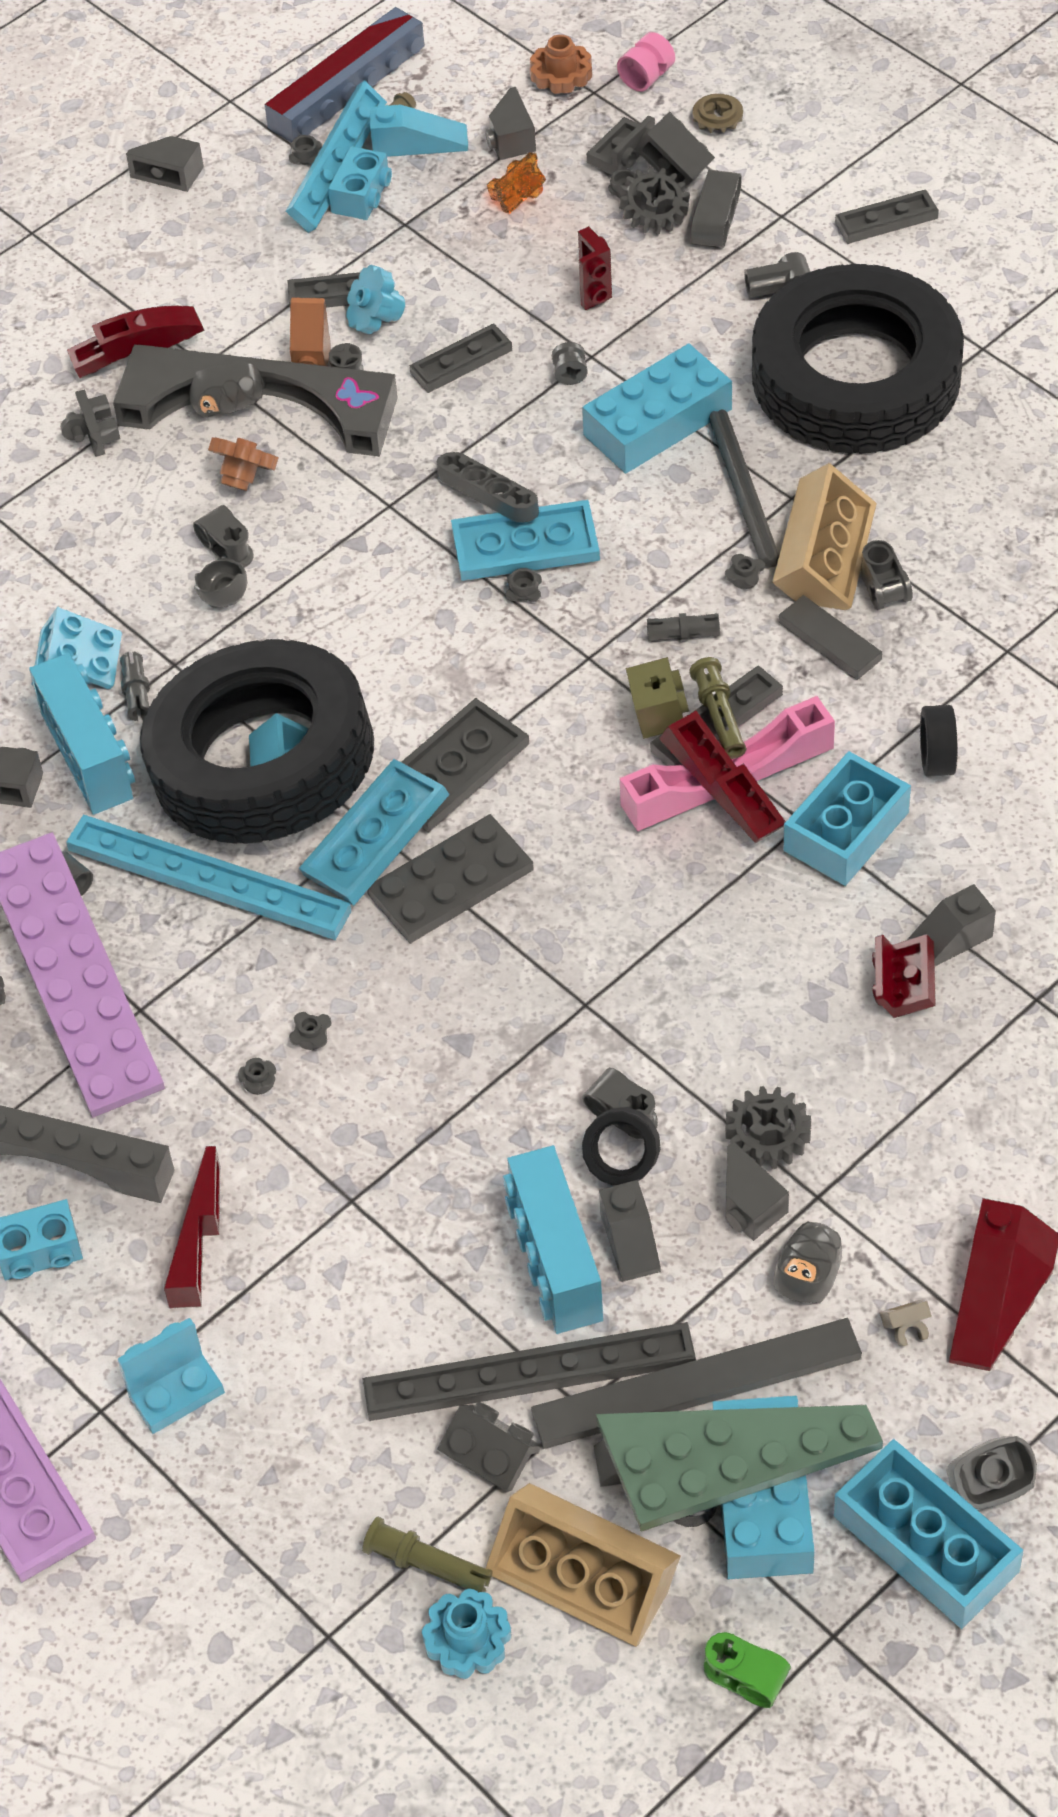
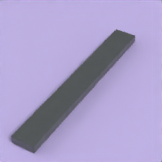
[531,1317,862,1449]
[362,1322,696,1421]

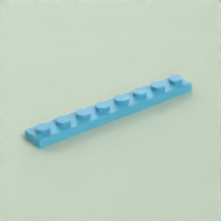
[66,814,352,940]

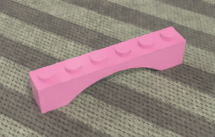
[620,696,835,832]

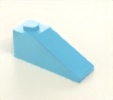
[370,105,468,157]

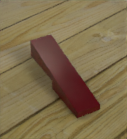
[659,711,786,843]
[164,1146,221,1308]

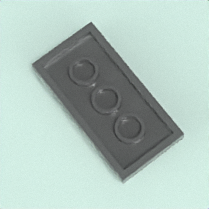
[401,698,530,833]
[368,814,534,944]

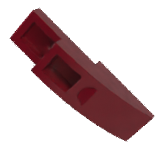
[67,305,205,378]

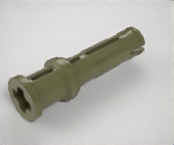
[689,657,747,759]
[362,1516,493,1593]

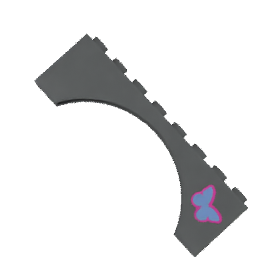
[113,344,398,457]

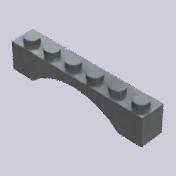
[0,1105,175,1203]

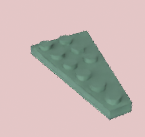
[596,1405,883,1532]

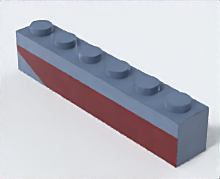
[264,7,425,143]

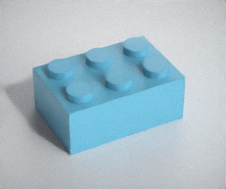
[783,751,911,886]

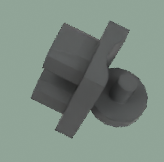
[60,389,120,457]

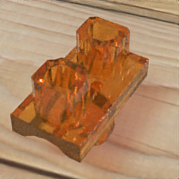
[487,152,546,213]

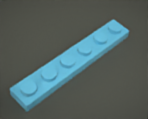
[285,80,387,233]

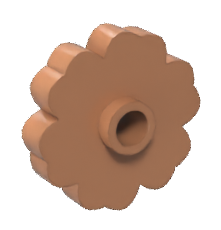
[530,34,592,94]
[208,437,279,491]

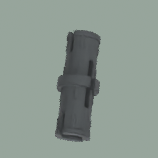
[647,613,720,642]
[120,652,150,721]

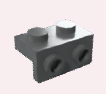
[586,116,655,175]
[437,1402,542,1491]

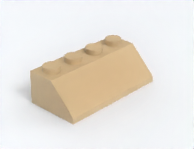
[772,463,877,610]
[485,1483,681,1647]

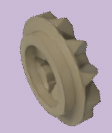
[693,93,743,133]

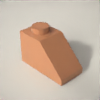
[290,298,331,366]

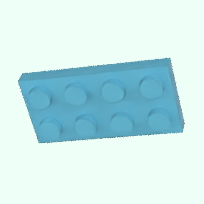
[451,500,600,581]
[299,759,450,906]

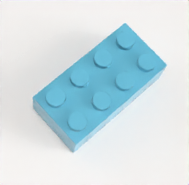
[582,343,732,474]
[29,652,135,815]
[503,1145,604,1334]
[713,1396,815,1579]
[834,1439,1023,1629]

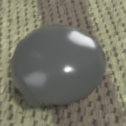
[194,559,248,607]

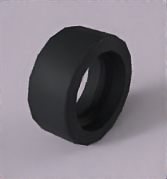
[920,705,958,776]
[582,1107,661,1186]

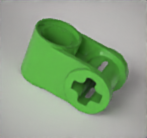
[703,1632,791,1708]

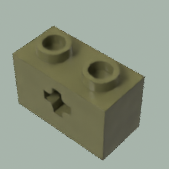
[626,657,689,739]

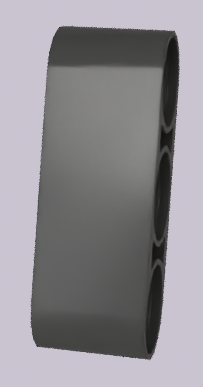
[691,169,742,248]

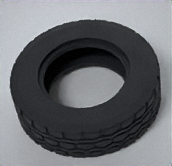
[752,264,964,454]
[140,639,375,844]

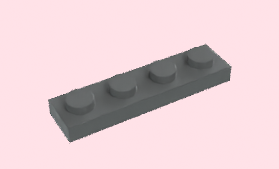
[650,665,783,766]

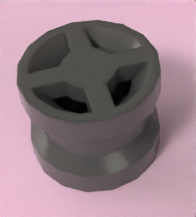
[551,342,588,385]
[329,343,364,370]

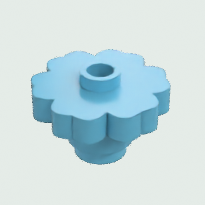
[346,265,405,334]
[422,1589,512,1679]

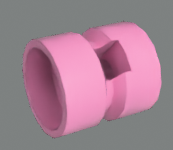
[617,32,675,92]

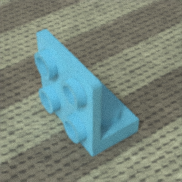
[31,607,122,689]
[118,1318,225,1434]

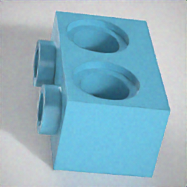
[328,146,392,220]
[0,1199,83,1281]

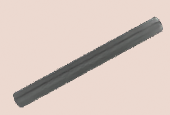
[710,409,779,568]

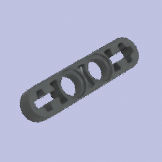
[436,452,539,522]

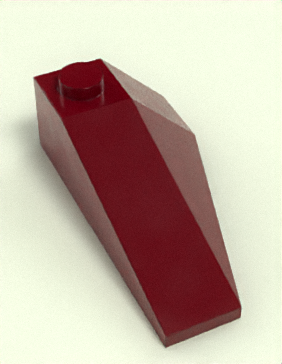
[949,1198,1058,1371]

